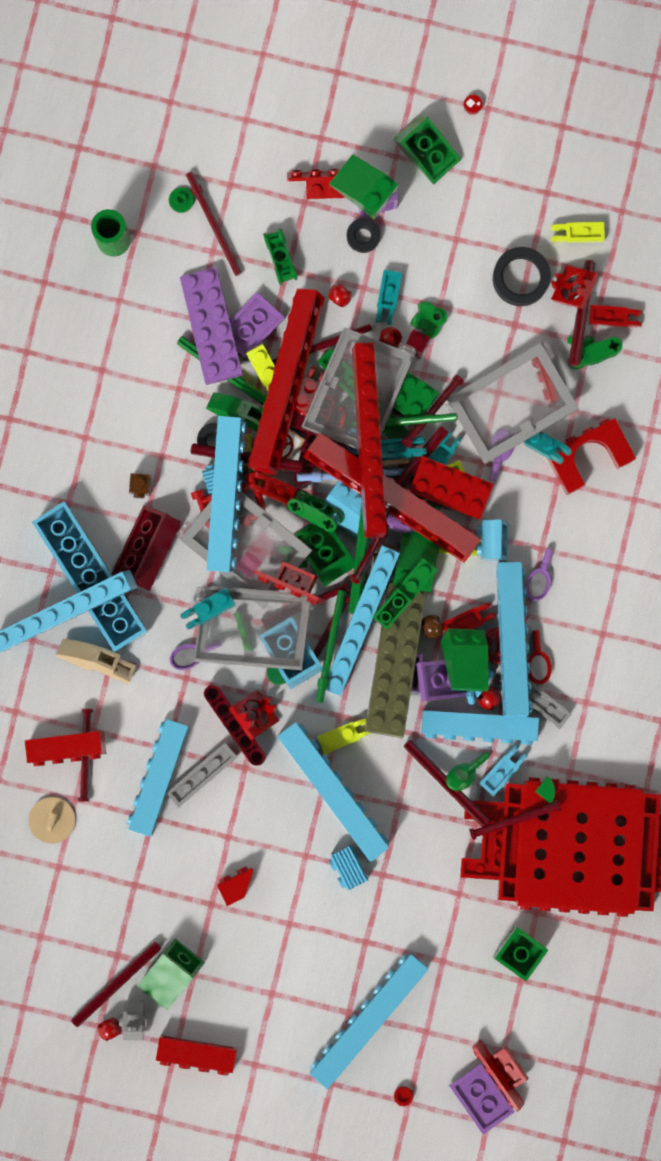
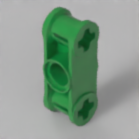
[263,228,298,285]
[568,337,623,370]
[288,490,345,532]

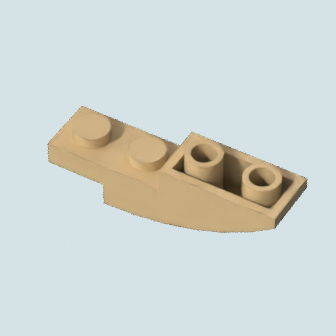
[56,639,136,685]

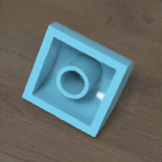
[477,520,508,561]

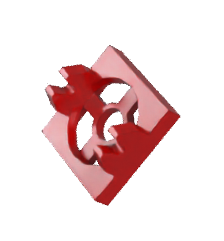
[551,265,599,309]
[229,689,280,740]

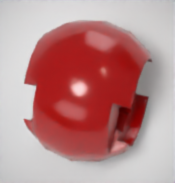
[328,284,352,307]
[378,327,402,348]
[477,686,502,710]
[97,1017,122,1041]

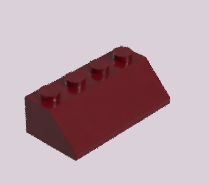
[111,505,182,591]

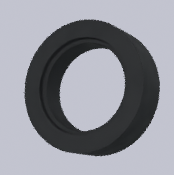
[492,247,551,306]

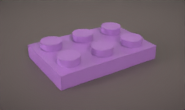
[230,292,285,360]
[416,660,467,702]
[449,1063,515,1134]

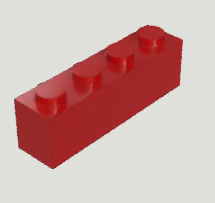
[25,731,107,767]
[156,1035,237,1076]

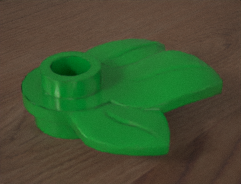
[410,302,448,340]

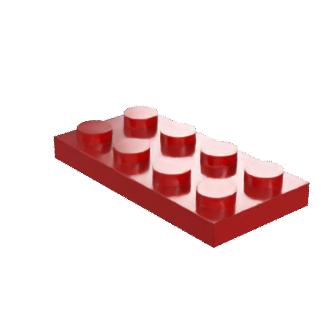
[409,456,494,520]

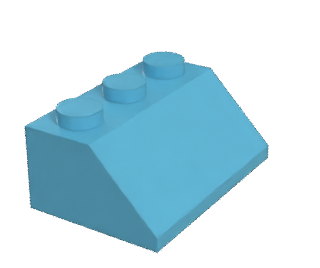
[325,481,387,540]

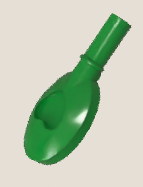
[446,752,490,791]

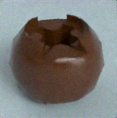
[421,615,443,638]

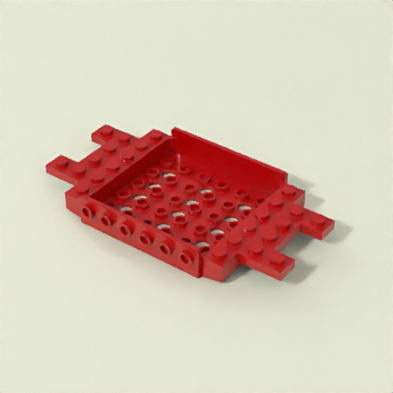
[460,777,661,917]

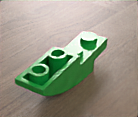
[206,392,264,432]
[372,557,438,630]

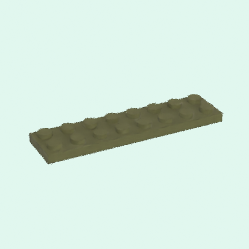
[364,582,426,739]

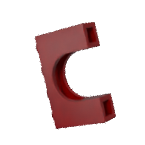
[548,418,636,496]

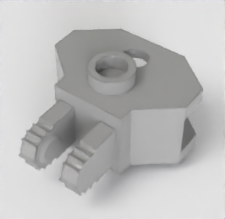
[119,1000,147,1040]

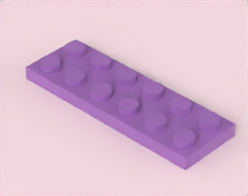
[180,267,243,385]

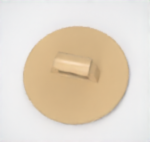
[29,797,75,844]

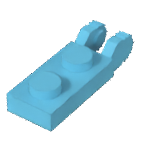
[479,745,528,797]

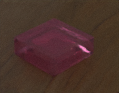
[236,551,263,578]

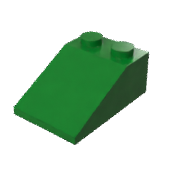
[393,114,462,185]
[329,154,399,220]
[294,523,354,587]
[393,531,439,593]
[441,629,489,691]

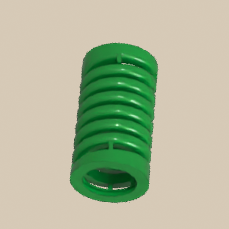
[91,209,131,257]

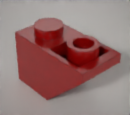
[217,866,254,906]

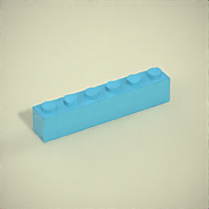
[421,710,539,745]
[127,719,189,837]

